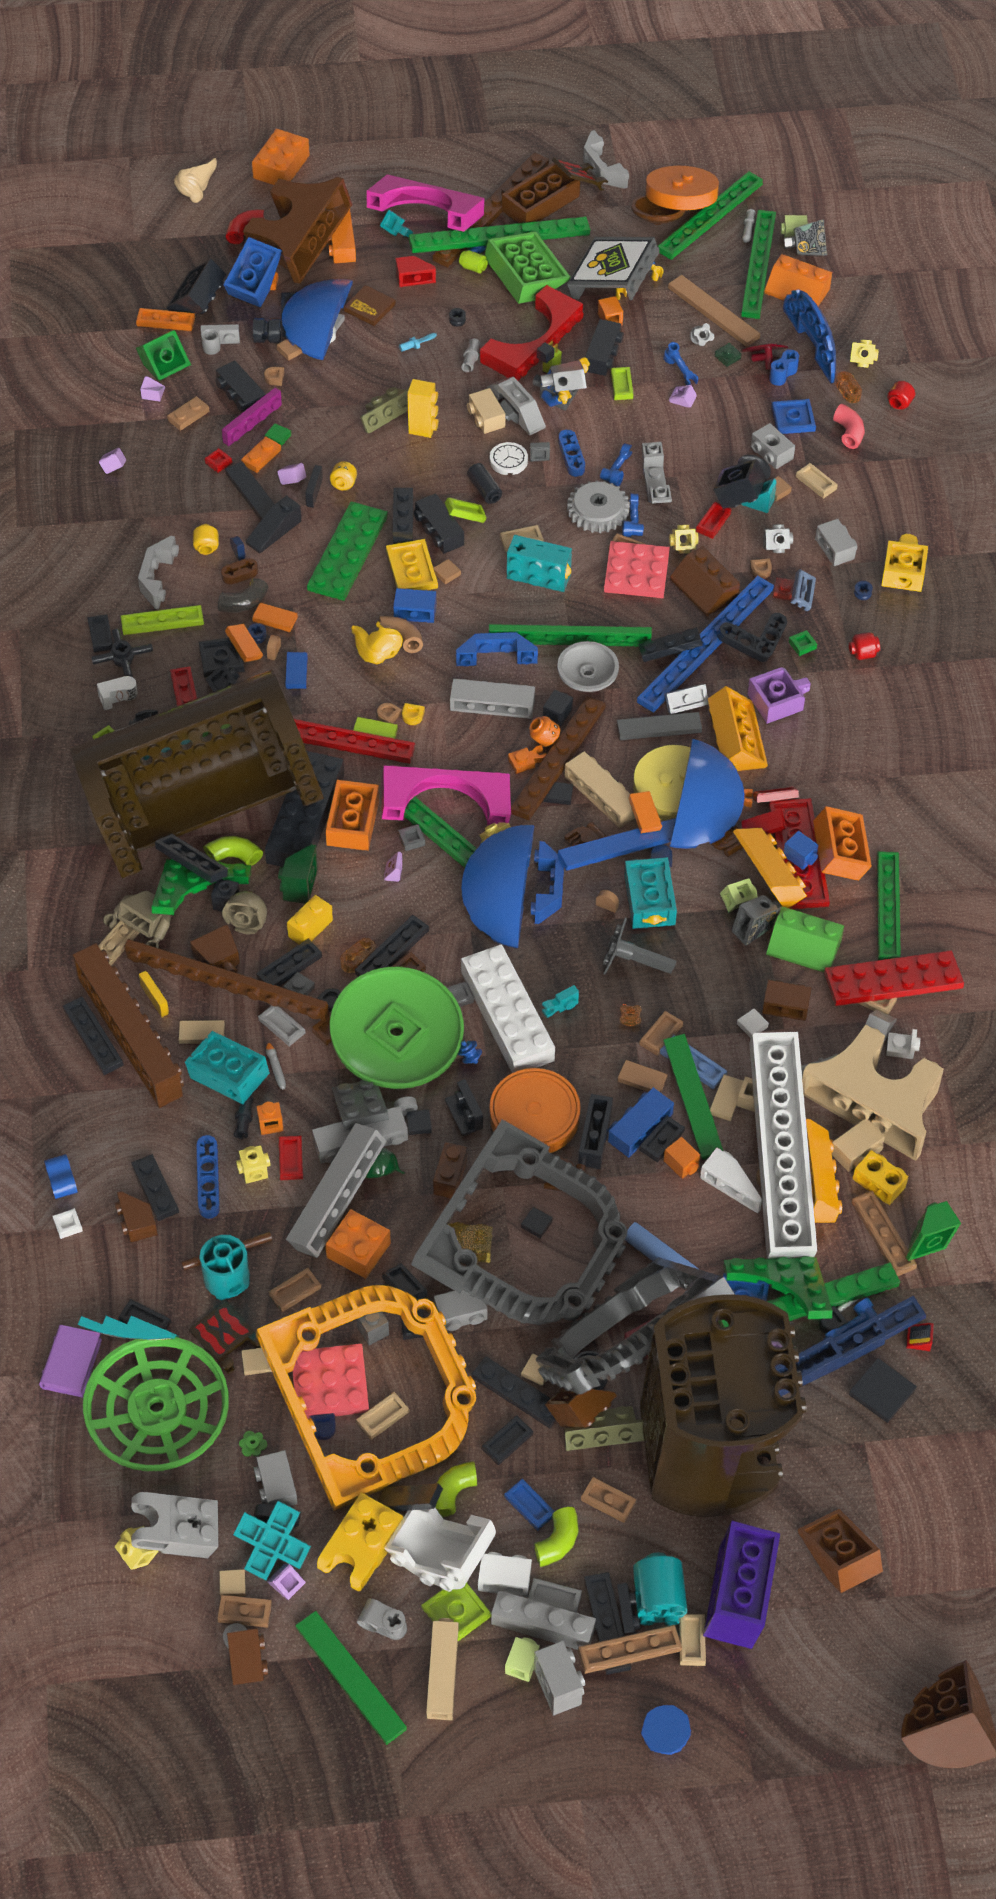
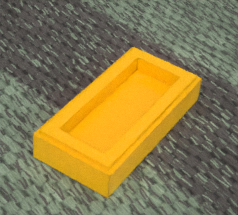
[139,971,169,1017]

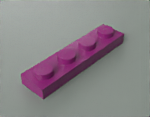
[222,387,282,447]

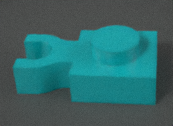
[542,985,579,1018]

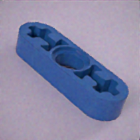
[558,430,585,477]

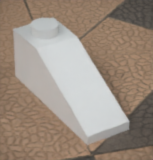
[700,1148,762,1213]

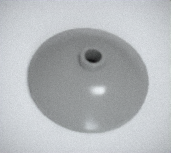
[557,642,619,692]

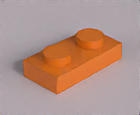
[241,437,281,473]

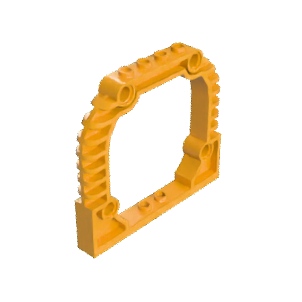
[256,1285,476,1511]

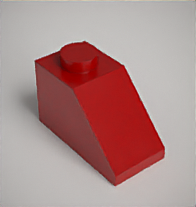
[396,256,436,287]

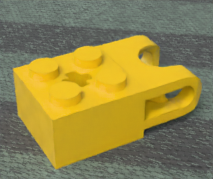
[317,1492,403,1591]

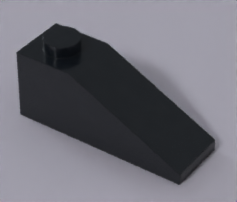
[246,495,302,554]

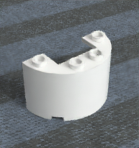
[385,1508,496,1592]

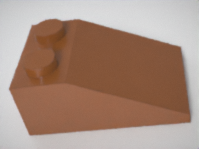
[798,1509,883,1593]

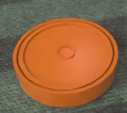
[646,166,719,210]
[490,1068,580,1153]

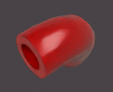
[226,209,264,244]

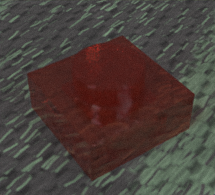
[773,577,795,600]

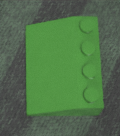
[485,232,571,304]

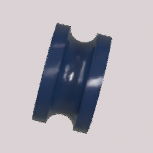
[854,581,873,600]
[248,623,267,644]

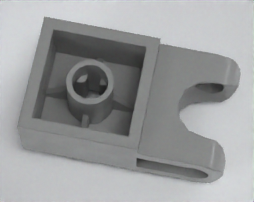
[131,1492,218,1558]

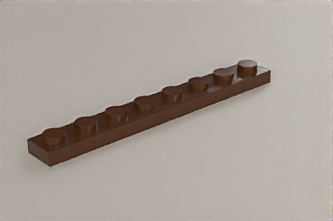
[511,697,605,820]

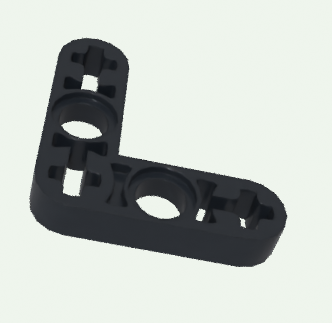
[717,613,788,662]

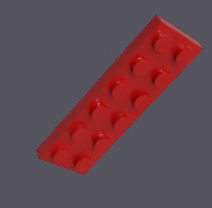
[769,798,830,909]
[824,950,964,1006]

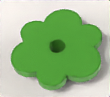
[239,1431,267,1457]

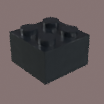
[713,459,766,509]

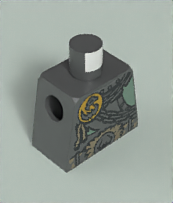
[784,220,827,256]
[732,895,782,945]

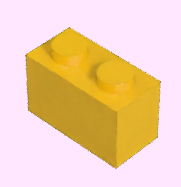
[287,895,333,944]

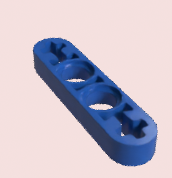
[197,1135,220,1219]

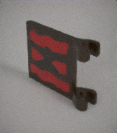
[552,157,608,191]
[189,1302,261,1374]

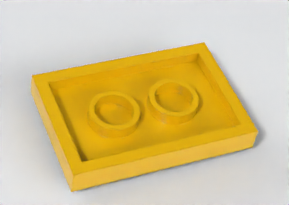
[386,539,438,590]

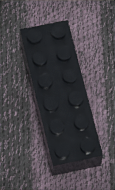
[265,751,344,867]

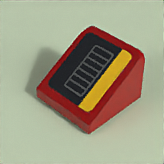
[906,1323,934,1351]

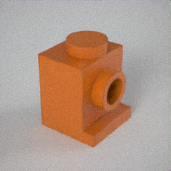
[257,1102,283,1135]

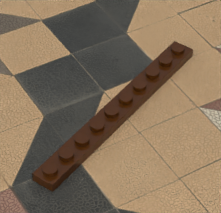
[433,152,549,268]
[124,939,329,1021]

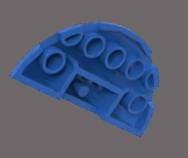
[282,279,353,360]
[783,289,836,384]
[670,739,744,849]
[461,825,534,948]

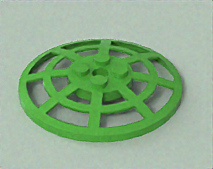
[83,1337,229,1471]

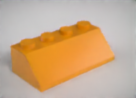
[708,686,768,771]
[733,828,807,908]
[806,1119,842,1223]

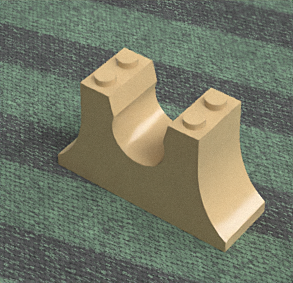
[802,1025,944,1161]

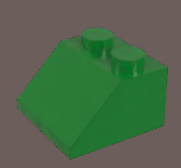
[136,330,191,381]
[906,1201,961,1261]

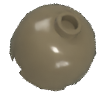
[222,891,267,934]

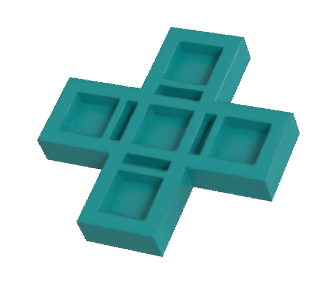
[233,1501,311,1580]

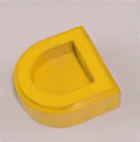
[402,703,425,725]

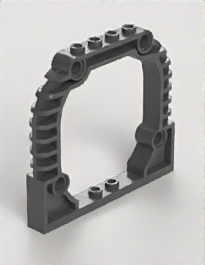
[411,1119,628,1325]
[536,1257,734,1394]

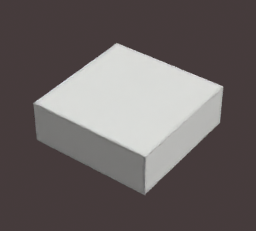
[737,1009,769,1038]
[53,1208,83,1239]

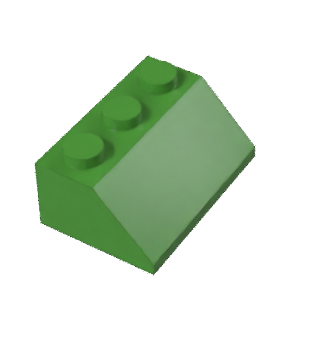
[766,906,844,972]

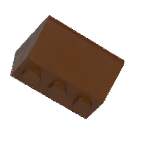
[670,546,740,616]

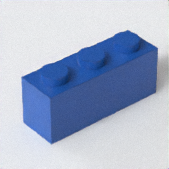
[608,1087,674,1158]

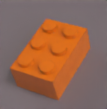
[252,128,310,185]
[326,780,379,851]
[813,806,872,881]

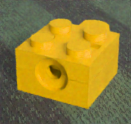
[882,534,928,592]

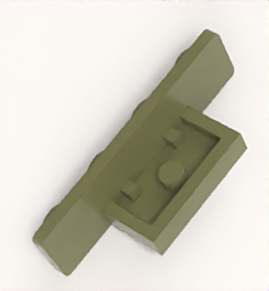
[360,387,410,433]
[564,1406,644,1451]

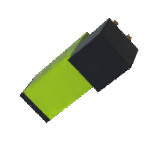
[537,341,562,374]

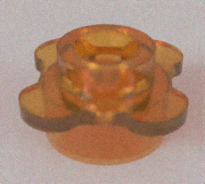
[619,1005,642,1026]

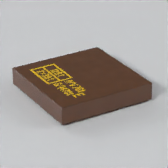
[344,285,396,326]

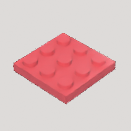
[604,541,670,598]
[293,1344,369,1419]

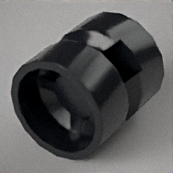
[253,318,281,343]

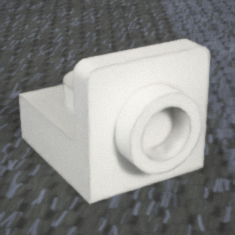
[886,1029,920,1059]

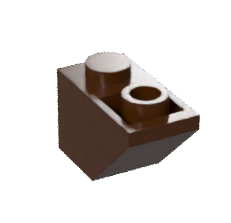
[115,1191,158,1242]

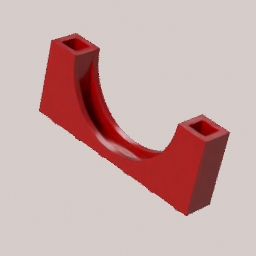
[480,285,584,381]

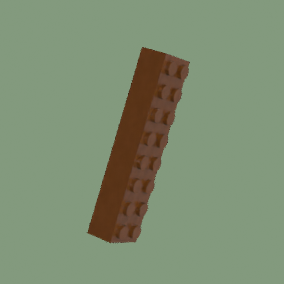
[73,943,184,1108]

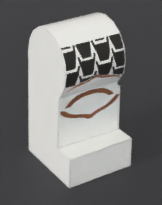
[97,676,138,710]

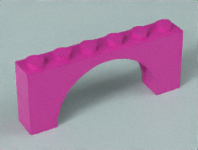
[367,174,484,232]
[381,765,511,826]

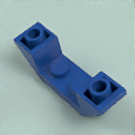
[456,632,538,666]
[531,841,564,924]

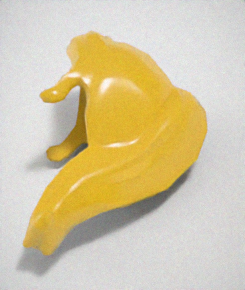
[351,621,403,665]

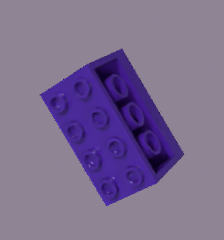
[703,1521,780,1649]

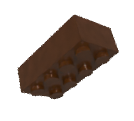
[502,163,580,223]

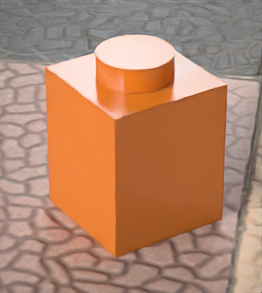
[598,296,623,325]
[664,1137,700,1179]

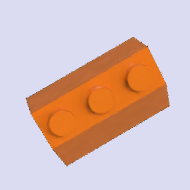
[764,254,832,306]

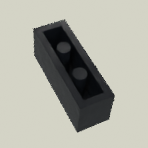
[585,319,624,376]
[215,360,266,412]
[393,488,414,544]
[414,493,464,554]
[578,1094,613,1170]

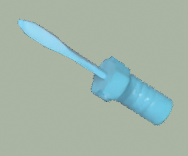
[399,333,437,352]

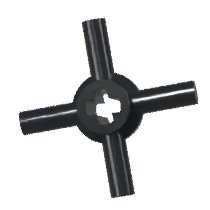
[91,629,153,677]

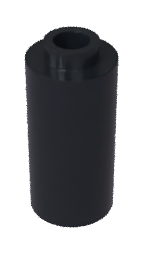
[467,463,502,504]

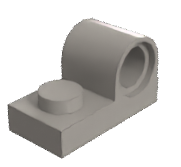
[201,324,240,355]

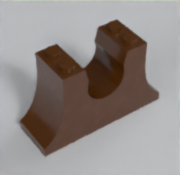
[243,177,353,284]

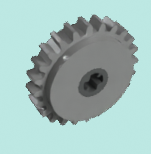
[567,480,630,533]

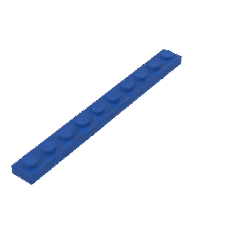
[637,576,774,713]

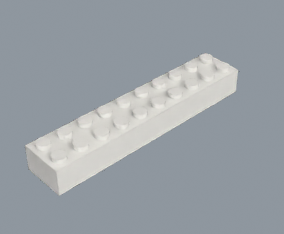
[749,1032,817,1259]

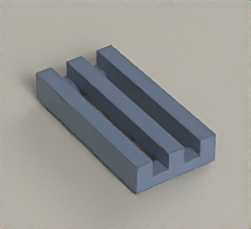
[791,569,816,611]

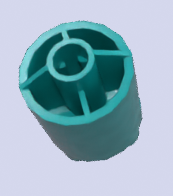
[200,1235,250,1300]
[633,1552,687,1626]

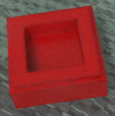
[204,448,232,473]

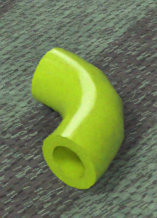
[203,836,263,866]
[435,1461,477,1517]
[534,1507,579,1567]

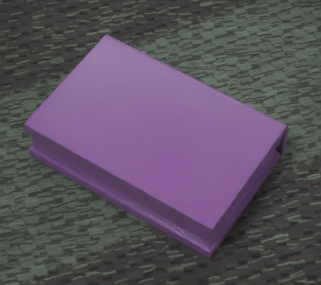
[39,1325,102,1397]

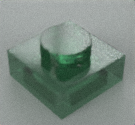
[715,343,742,367]

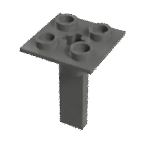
[602,917,676,974]

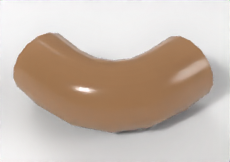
[378,616,423,653]

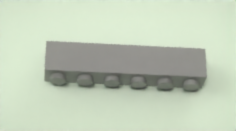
[286,1123,386,1258]

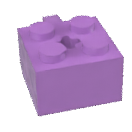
[748,667,811,724]

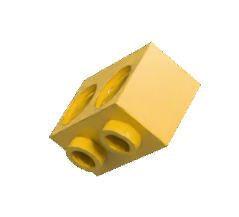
[853,1150,909,1206]

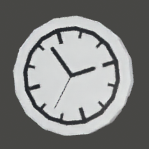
[490,442,528,475]

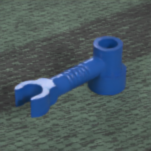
[663,342,698,385]
[600,443,632,486]
[622,493,644,537]
[824,1298,878,1340]

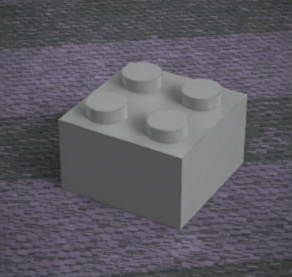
[534,1641,585,1716]

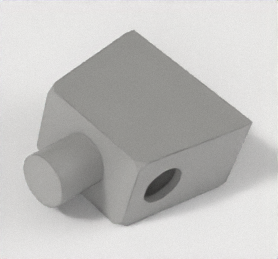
[540,360,587,392]

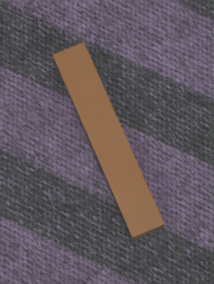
[668,275,760,347]

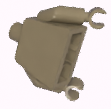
[104,891,171,949]

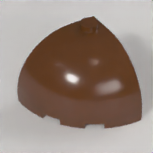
[901,1660,996,1768]

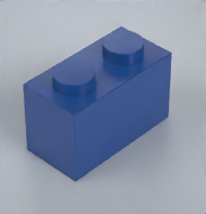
[393,588,437,623]

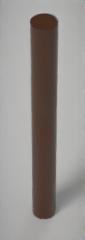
[181,1231,273,1270]

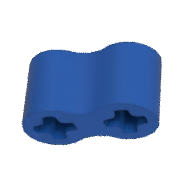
[769,350,799,386]
[44,1154,78,1199]

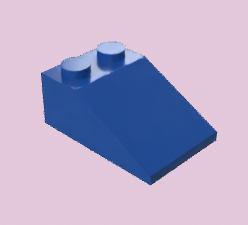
[224,237,282,308]

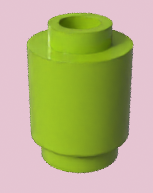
[459,250,488,274]

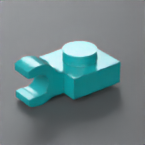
[380,210,413,238]

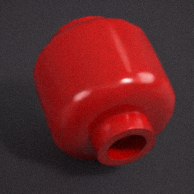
[887,381,916,410]
[849,632,880,660]

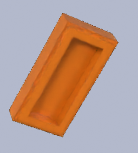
[252,603,298,632]
[225,624,263,662]
[628,791,662,833]

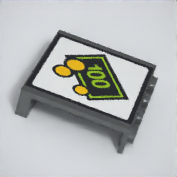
[567,237,659,300]

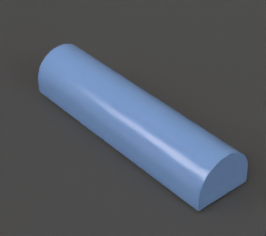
[625,1222,698,1269]

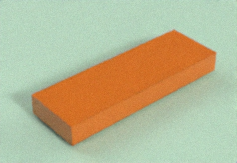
[136,308,195,331]

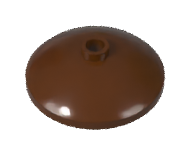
[631,195,686,225]

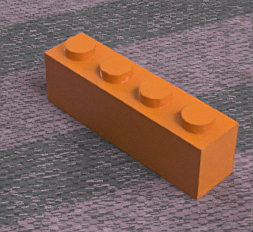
[328,209,356,263]

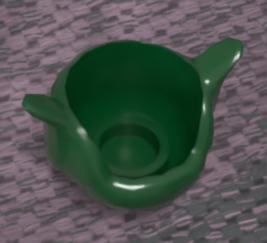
[365,1148,405,1178]

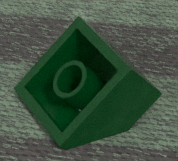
[278,844,318,904]

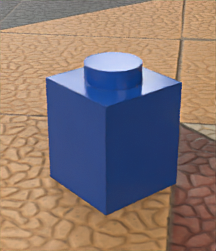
[783,831,818,870]

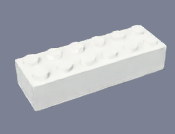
[461,944,555,1073]

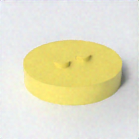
[633,745,690,821]

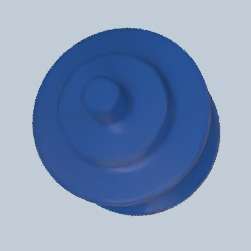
[458,1040,482,1064]

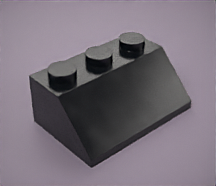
[167,259,226,316]

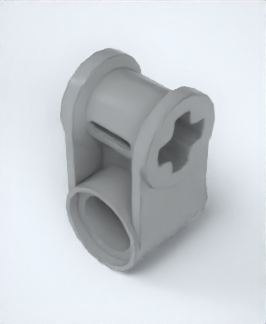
[357,1598,407,1640]

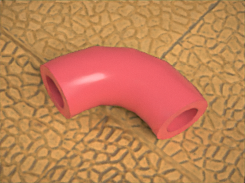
[833,403,865,449]

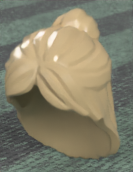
[174,158,217,203]

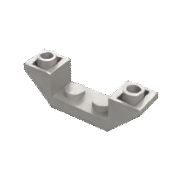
[583,130,629,189]
[487,377,546,436]
[642,442,672,503]
[138,536,179,609]

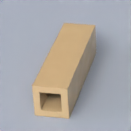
[427,1618,459,1720]

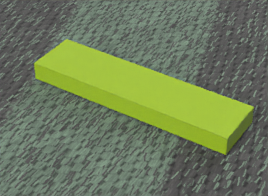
[121,605,204,635]

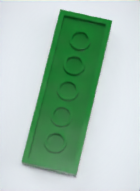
[307,501,388,601]

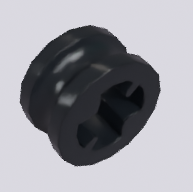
[449,308,466,327]

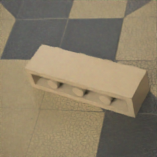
[565,752,635,828]

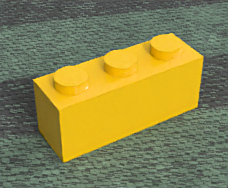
[408,379,439,438]

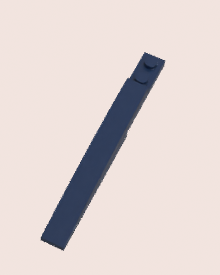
[775,1296,926,1396]

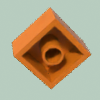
[325,1209,391,1279]

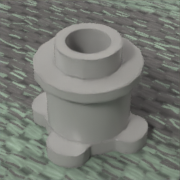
[690,323,714,346]

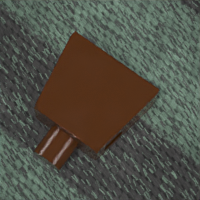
[190,924,240,973]

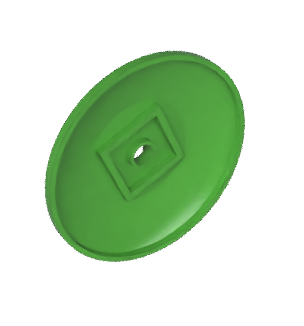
[330,967,464,1089]

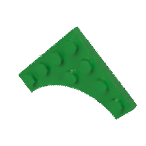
[152,859,252,915]
[723,1256,833,1319]

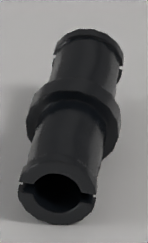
[234,1096,254,1140]

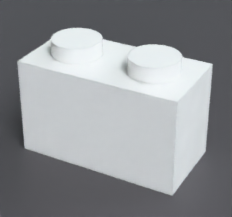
[478,1552,532,1597]

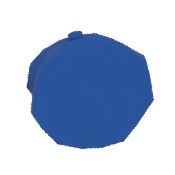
[641,1705,691,1755]

